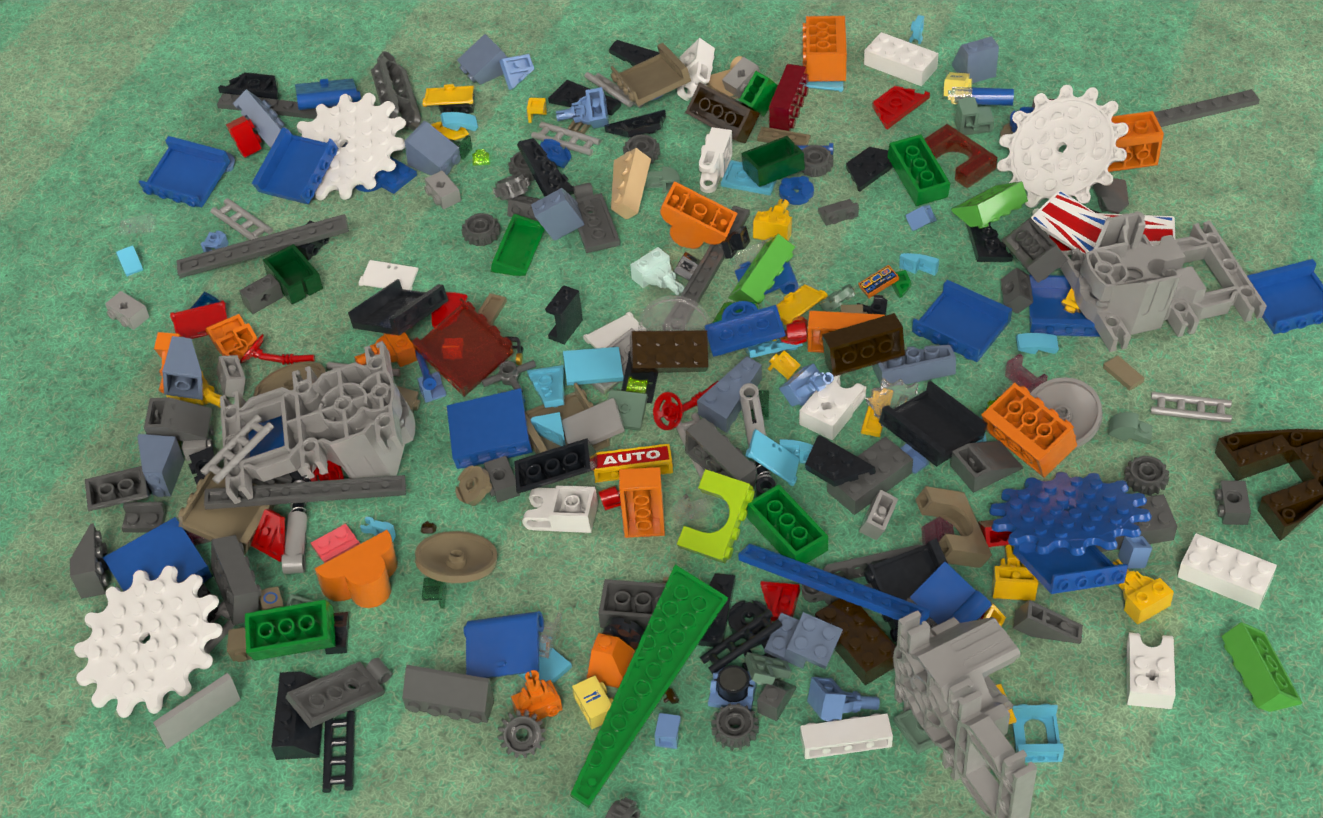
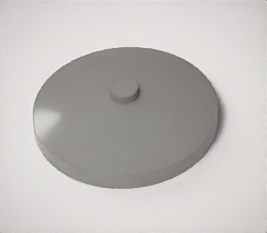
[1030,377,1103,448]

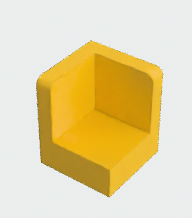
[527,98,547,123]

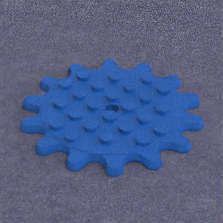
[989,472,1152,556]

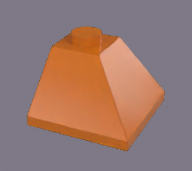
[587,633,636,688]

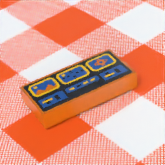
[858,265,899,298]

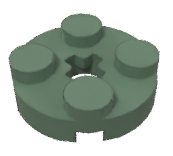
[819,284,856,312]

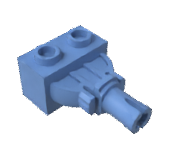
[556,87,609,129]
[779,363,834,406]
[807,677,880,721]

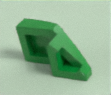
[892,270,912,298]

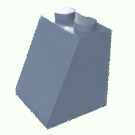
[457,34,508,85]
[952,36,999,83]
[405,121,461,175]
[531,188,585,240]
[162,336,203,400]
[137,434,185,497]

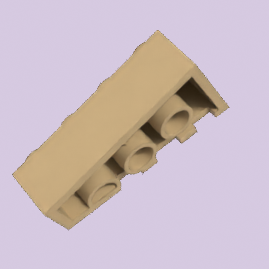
[611,148,651,219]

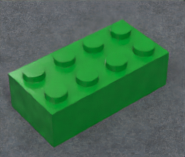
[888,134,951,206]
[747,484,828,564]
[245,599,335,661]

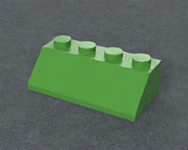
[951,181,1028,228]
[728,234,795,304]
[1221,622,1303,712]

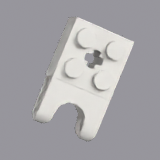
[677,38,715,101]
[699,127,733,193]
[799,375,866,440]
[522,485,598,533]
[1126,632,1175,709]

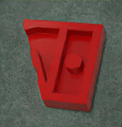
[250,509,285,562]
[760,581,801,621]

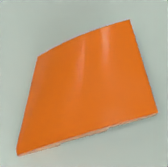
[206,314,257,361]

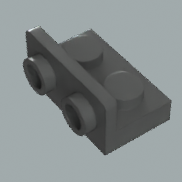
[507,195,540,222]
[818,199,859,226]
[121,502,167,533]

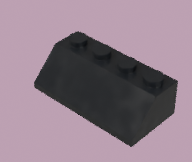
[514,438,598,494]
[271,671,323,760]

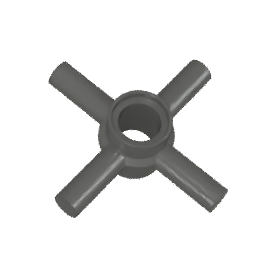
[481,353,536,393]

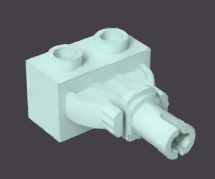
[630,247,684,295]

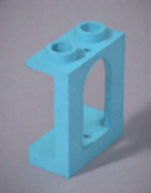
[1012,704,1064,763]

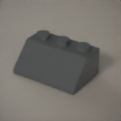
[85,466,151,511]

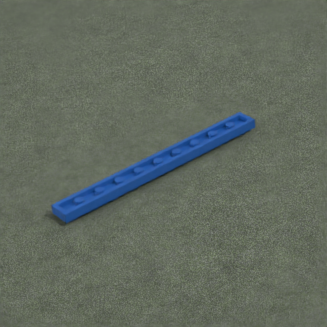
[738,544,930,625]

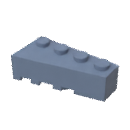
[233,90,292,148]
[872,345,956,389]
[697,356,762,433]

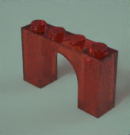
[924,124,998,189]

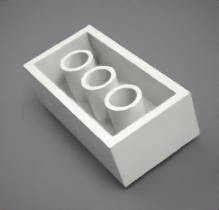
[864,32,939,86]
[1178,534,1277,610]

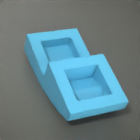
[440,112,478,131]
[899,253,939,276]
[1016,333,1059,354]
[780,439,813,463]

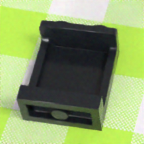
[545,285,583,345]

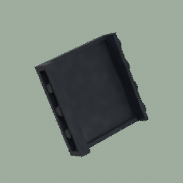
[348,279,448,335]
[879,381,988,467]
[864,538,948,642]

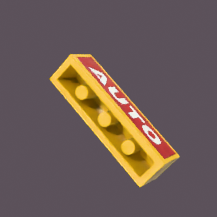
[594,444,673,483]

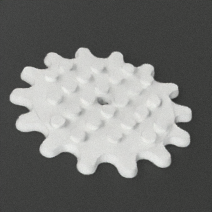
[997,85,1129,208]
[297,93,406,200]
[74,566,222,718]

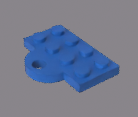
[355,156,417,194]
[705,301,786,357]

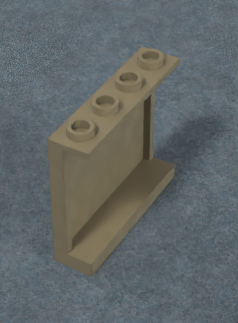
[610,43,691,106]
[525,383,611,454]
[177,463,275,555]

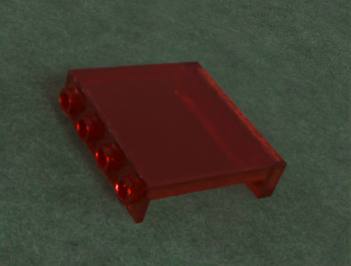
[411,298,514,397]

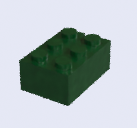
[741,136,805,187]
[263,244,323,305]

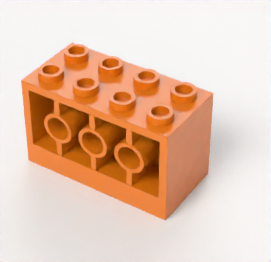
[803,16,847,82]
[1108,111,1164,172]
[981,383,1077,478]

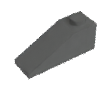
[1013,600,1083,644]

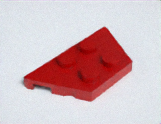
[872,86,930,130]

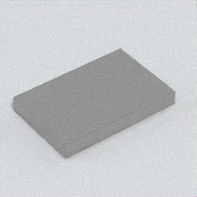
[561,398,625,445]

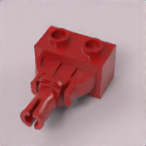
[226,116,262,158]

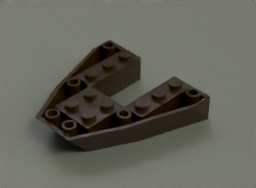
[1215,429,1323,541]

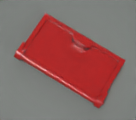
[170,300,228,339]

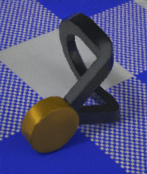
[499,336,524,365]

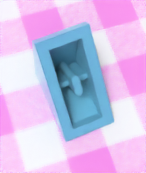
[116,246,143,276]
[530,412,566,446]

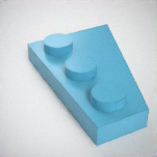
[745,338,803,358]
[527,365,565,408]

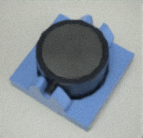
[708,665,757,712]

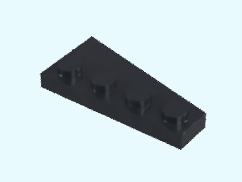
[609,40,660,66]
[548,80,621,116]
[517,138,574,197]
[966,222,1013,262]
[698,573,736,647]

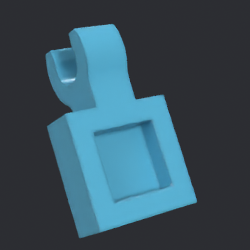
[909,15,924,44]
[360,517,396,542]

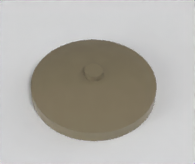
[254,362,326,396]
[415,531,497,583]

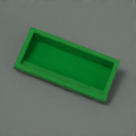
[490,214,545,276]

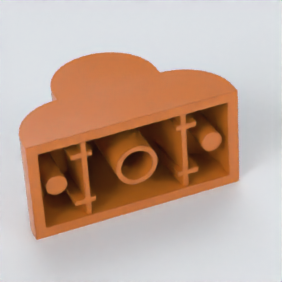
[660,181,738,249]
[314,530,398,608]

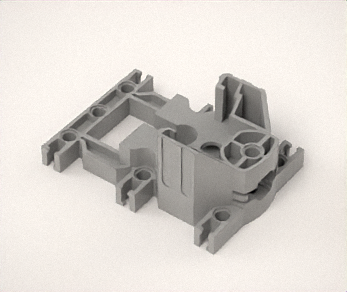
[1060,211,1267,352]
[220,341,415,504]
[893,610,1037,818]

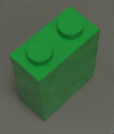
[739,71,778,117]

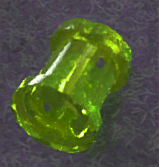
[626,376,648,394]

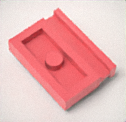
[311,523,360,563]

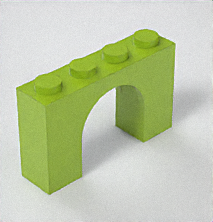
[677,469,754,564]

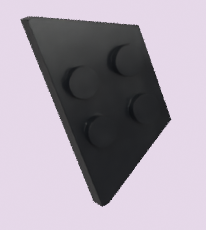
[218,72,278,99]
[604,110,666,138]
[846,147,894,192]
[805,435,876,487]

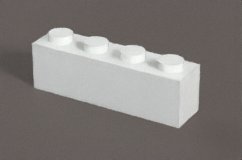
[800,713,893,759]

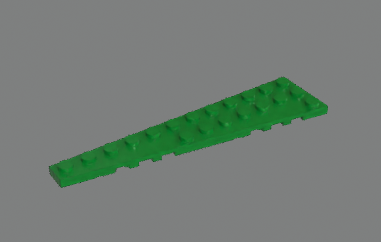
[570,564,728,808]

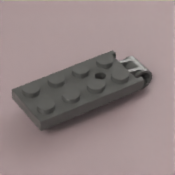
[573,182,620,253]
[286,658,392,728]

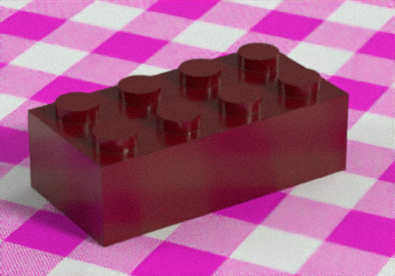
[769,64,809,131]

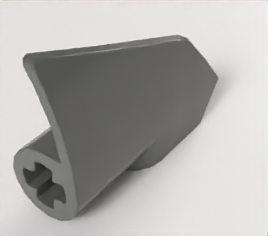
[1093,178,1129,214]

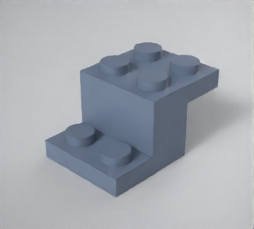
[764,612,843,669]

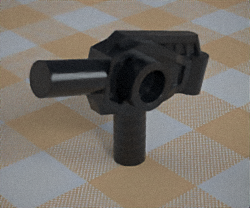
[857,295,888,316]

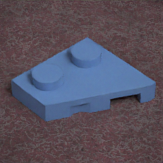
[499,54,534,90]

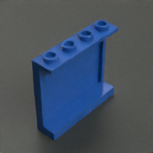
[252,128,339,204]
[139,136,231,208]
[1247,259,1323,334]
[1029,275,1100,337]
[912,280,1012,362]
[447,388,533,469]
[103,517,212,592]
[1013,542,1128,594]

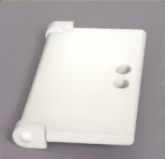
[359,260,419,290]
[583,312,646,349]

